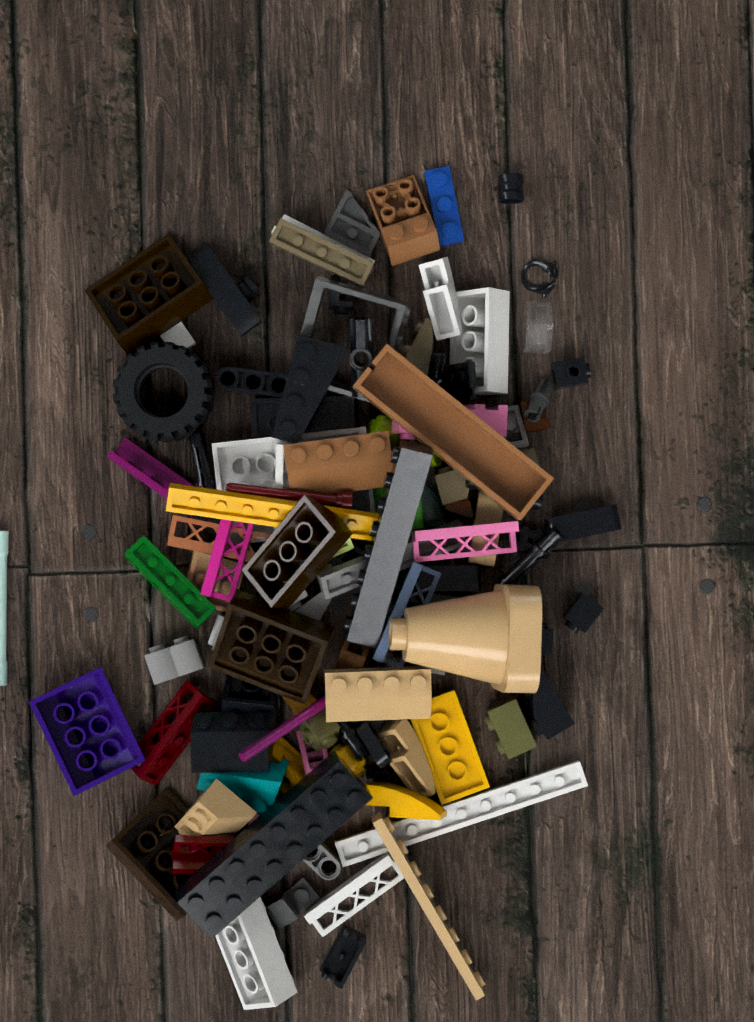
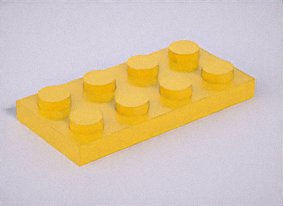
[410,689,490,805]

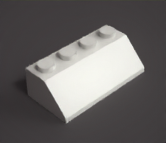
[449,287,510,395]
[215,897,298,1010]

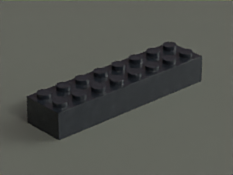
[175,751,373,938]

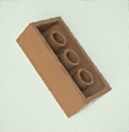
[283,431,393,494]

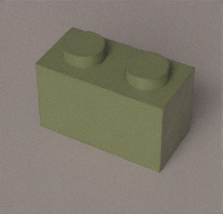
[484,697,537,759]

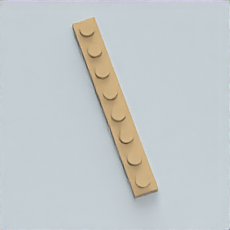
[371,812,486,1001]

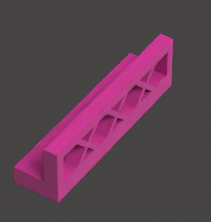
[200,519,254,601]

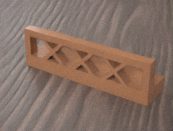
[167,515,271,562]

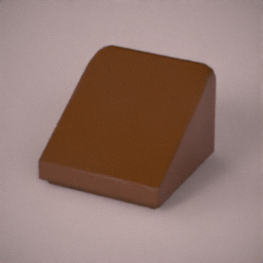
[444,499,474,519]

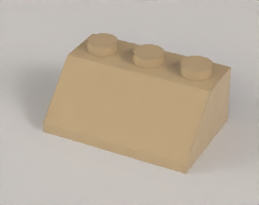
[174,779,257,837]

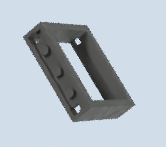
[300,275,411,403]

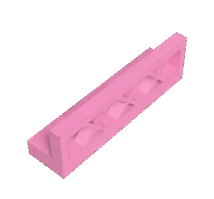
[411,521,519,562]

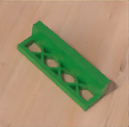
[124,535,217,630]

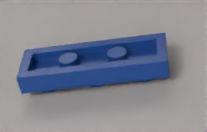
[424,166,464,247]

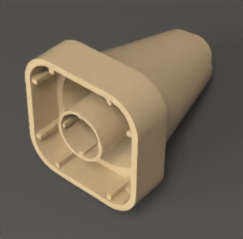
[389,584,542,693]

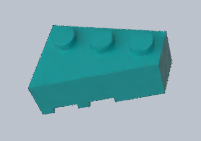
[196,760,290,814]

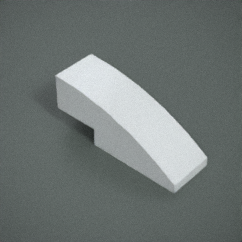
[419,256,462,341]

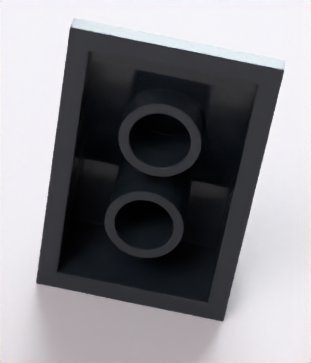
[528,667,575,740]

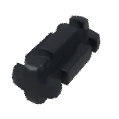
[366,765,397,783]

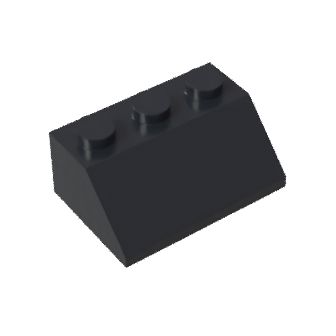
[191,711,275,773]

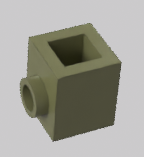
[299,708,340,752]

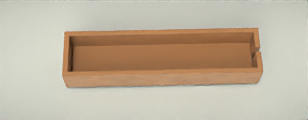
[353,344,554,520]

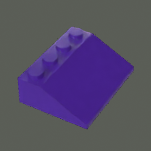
[29,667,146,796]

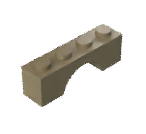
[434,447,539,506]

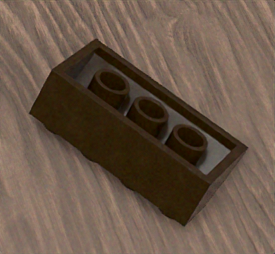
[242,495,353,608]

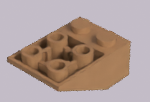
[366,175,440,266]

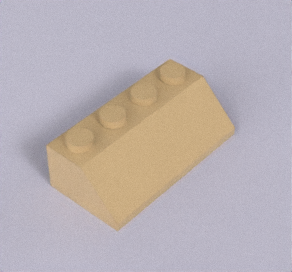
[324,666,432,722]

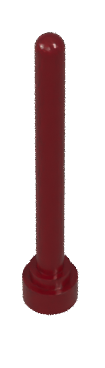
[226,483,353,509]

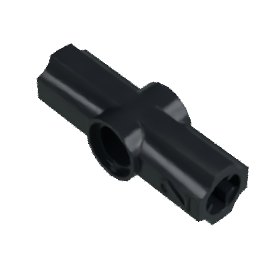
[349,316,375,398]

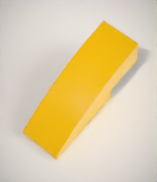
[365,781,447,820]

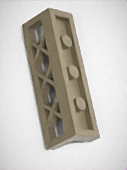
[269,218,374,288]

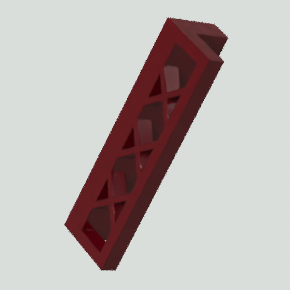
[131,680,218,786]
[172,835,235,874]

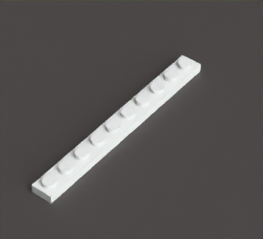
[335,760,588,867]

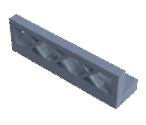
[373,561,442,667]

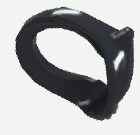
[521,259,558,299]

